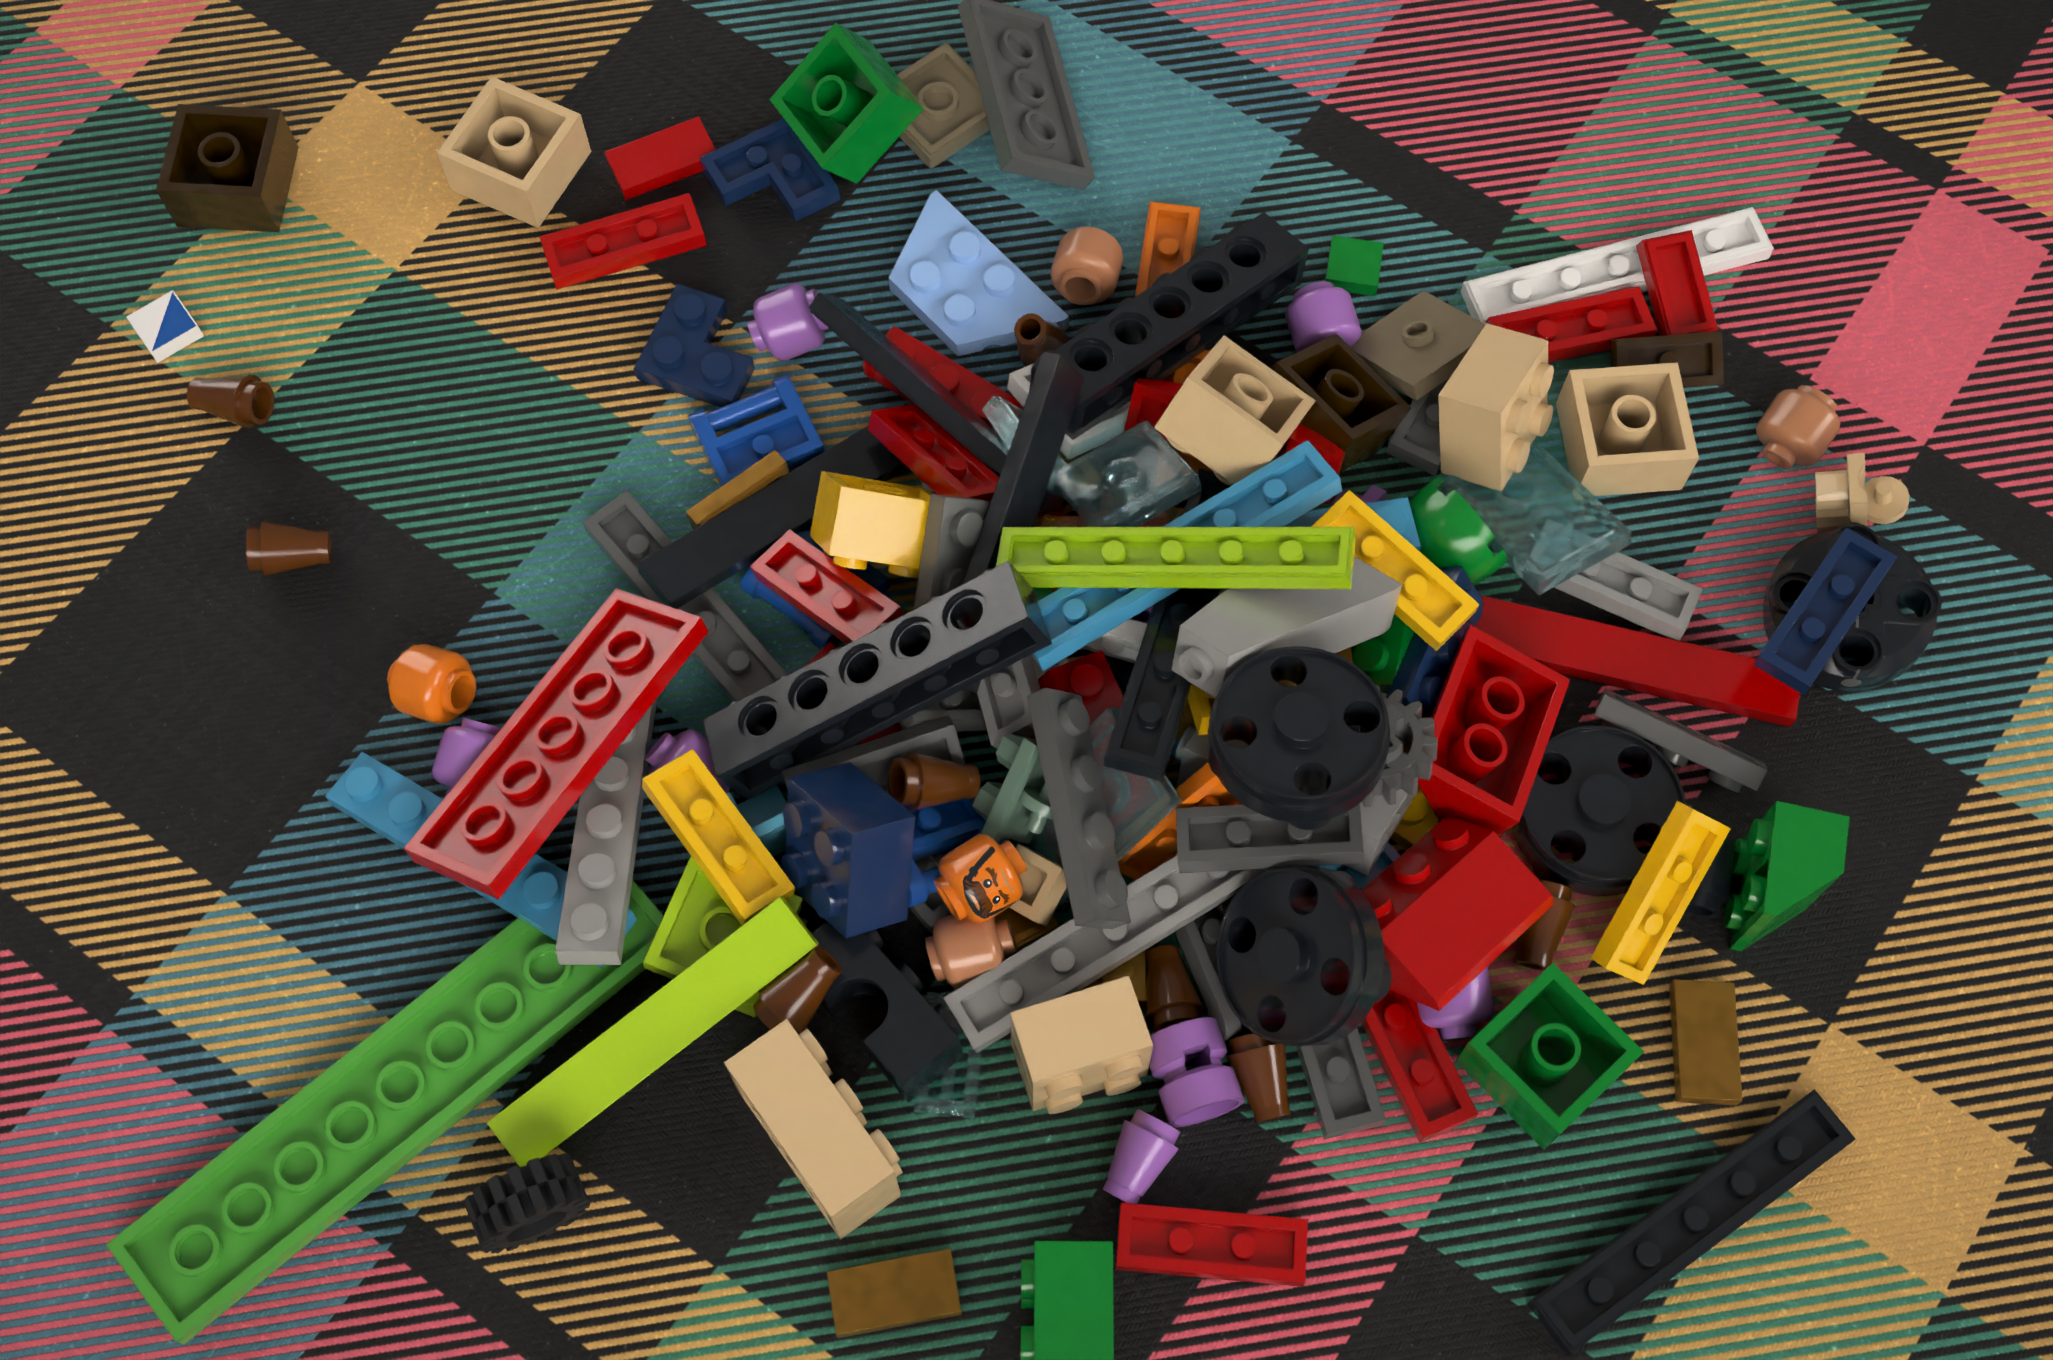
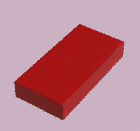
[604,116,716,201]
[1636,230,1718,336]

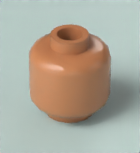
[1050,227,1123,305]
[1756,385,1840,469]
[925,914,1018,990]

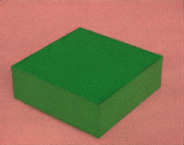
[1325,235,1384,296]

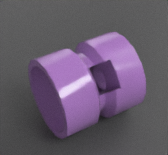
[1149,1017,1244,1127]

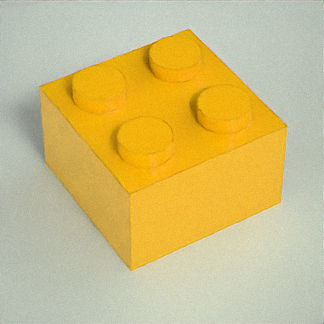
[810,471,935,578]

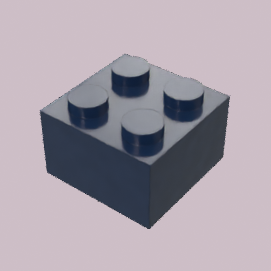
[781,762,915,938]

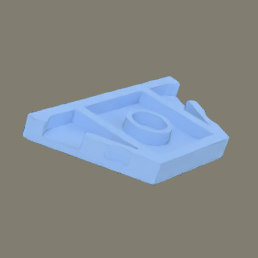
[889,190,1069,356]

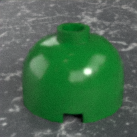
[1409,477,1508,585]

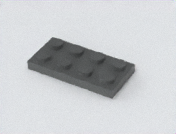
[958,0,1095,190]

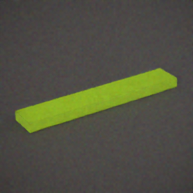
[996,527,1356,589]
[487,896,819,1167]

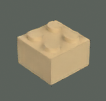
[437,76,591,228]
[1438,323,1554,492]
[1154,336,1316,486]
[1556,362,1699,498]
[1010,976,1153,1114]

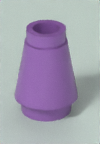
[1103,1109,1180,1204]

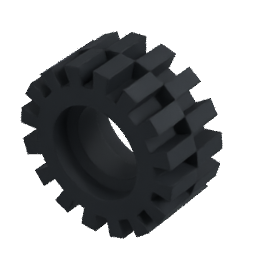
[464,1154,590,1254]

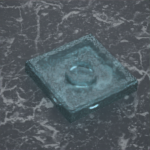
[1051,420,1203,527]

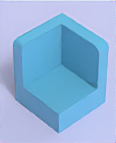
[726,785,786,857]

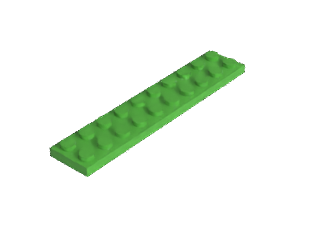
[106,880,664,1345]

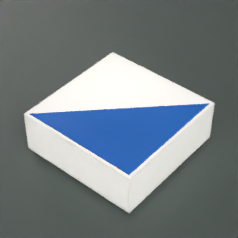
[126,290,204,363]

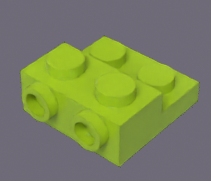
[643,856,808,1017]

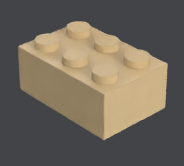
[724,1019,903,1240]

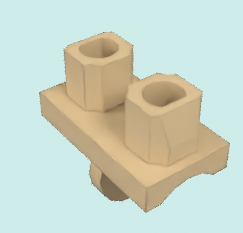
[1815,453,1910,534]

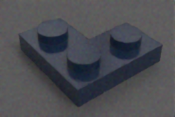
[700,118,840,222]
[634,284,755,407]

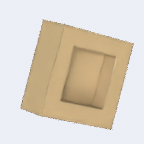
[1010,844,1067,926]

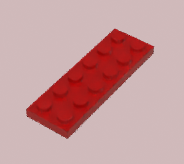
[403,589,709,900]

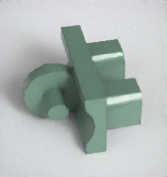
[972,733,1053,843]

